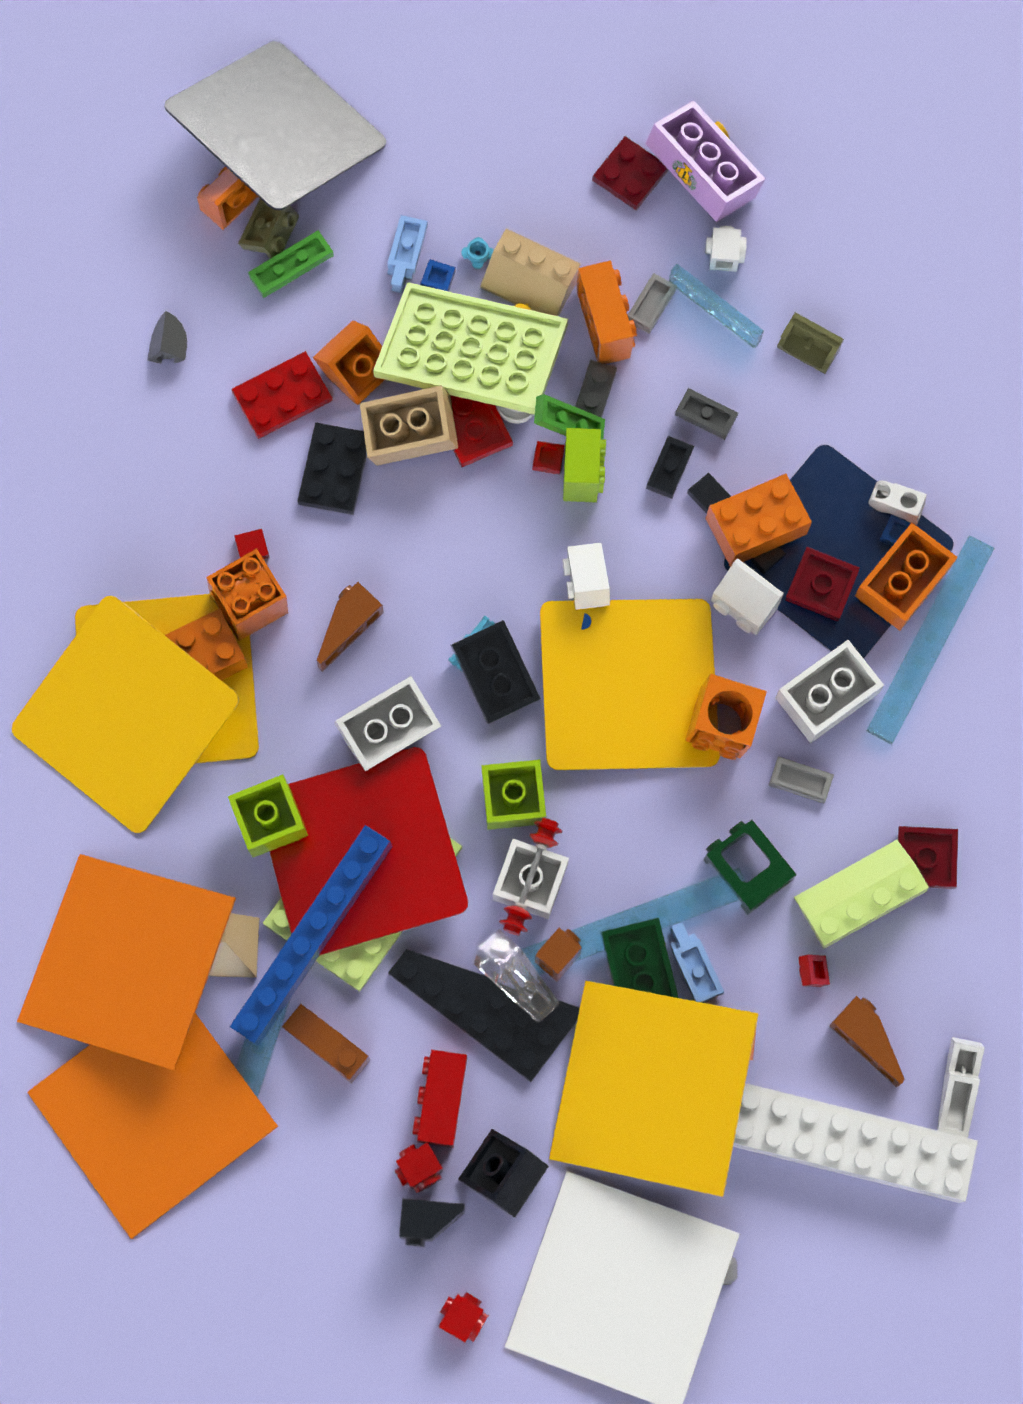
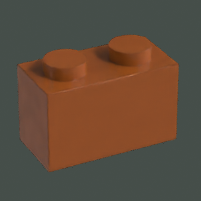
[534,928,582,982]

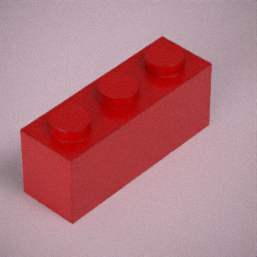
[412,1049,467,1148]

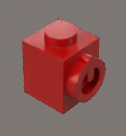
[394,1142,443,1194]
[438,1292,489,1343]

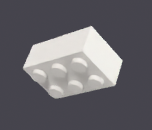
[775,640,884,743]

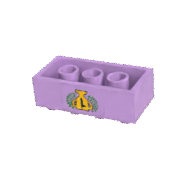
[645,100,765,222]

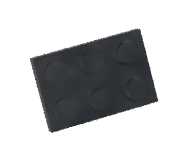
[298,422,367,515]
[450,620,541,724]

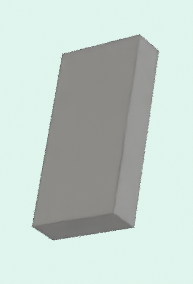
[627,273,678,334]
[769,756,834,804]

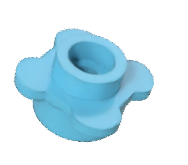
[461,237,494,269]

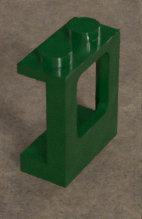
[704,820,797,915]

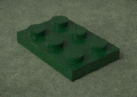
[600,918,679,998]

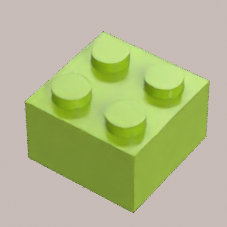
[563,428,606,503]
[481,759,546,830]
[228,774,308,858]

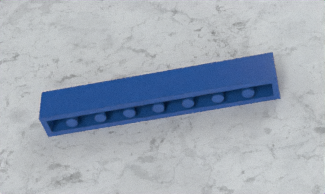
[229,825,393,1046]

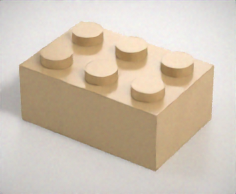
[360,385,458,466]

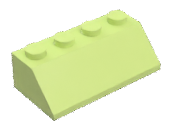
[794,840,929,949]

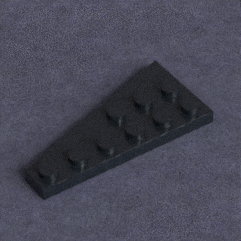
[388,949,580,1082]

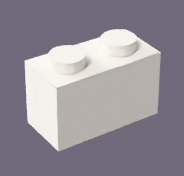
[563,543,610,610]

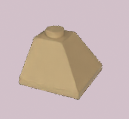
[209,913,260,978]

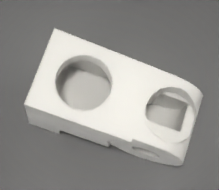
[868,480,927,526]

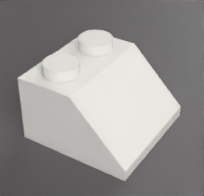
[711,558,784,635]

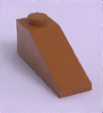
[316,582,384,672]
[829,996,905,1087]
[282,1004,370,1084]

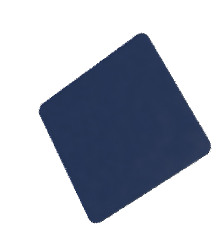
[724,445,954,659]

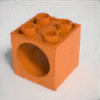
[206,549,288,641]
[685,674,767,760]

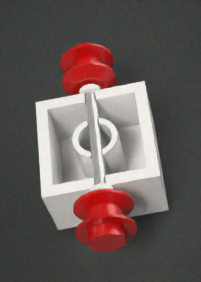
[493,818,569,936]

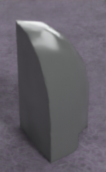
[148,311,187,363]

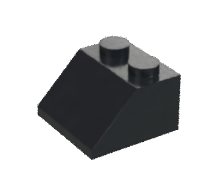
[458,1129,549,1218]
[399,1199,465,1247]

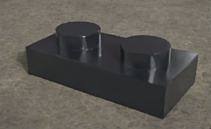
[646,436,694,499]

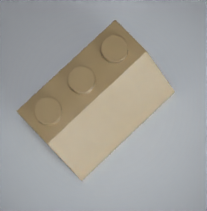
[481,228,581,316]

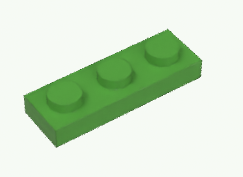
[248,230,334,298]
[534,394,605,439]

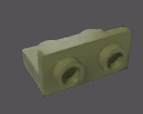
[238,199,299,259]

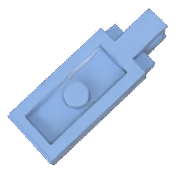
[387,215,428,293]
[670,922,724,1003]

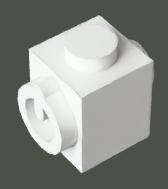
[705,226,747,272]

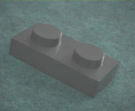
[575,360,617,418]
[675,388,738,440]

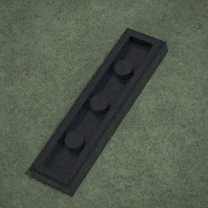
[687,472,786,574]

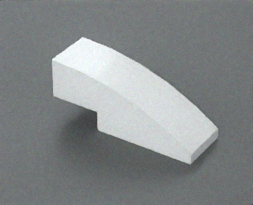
[937,1037,984,1138]

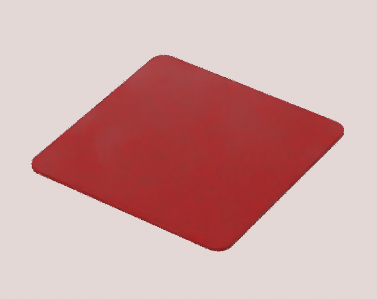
[269,747,468,956]

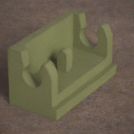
[777,312,844,374]

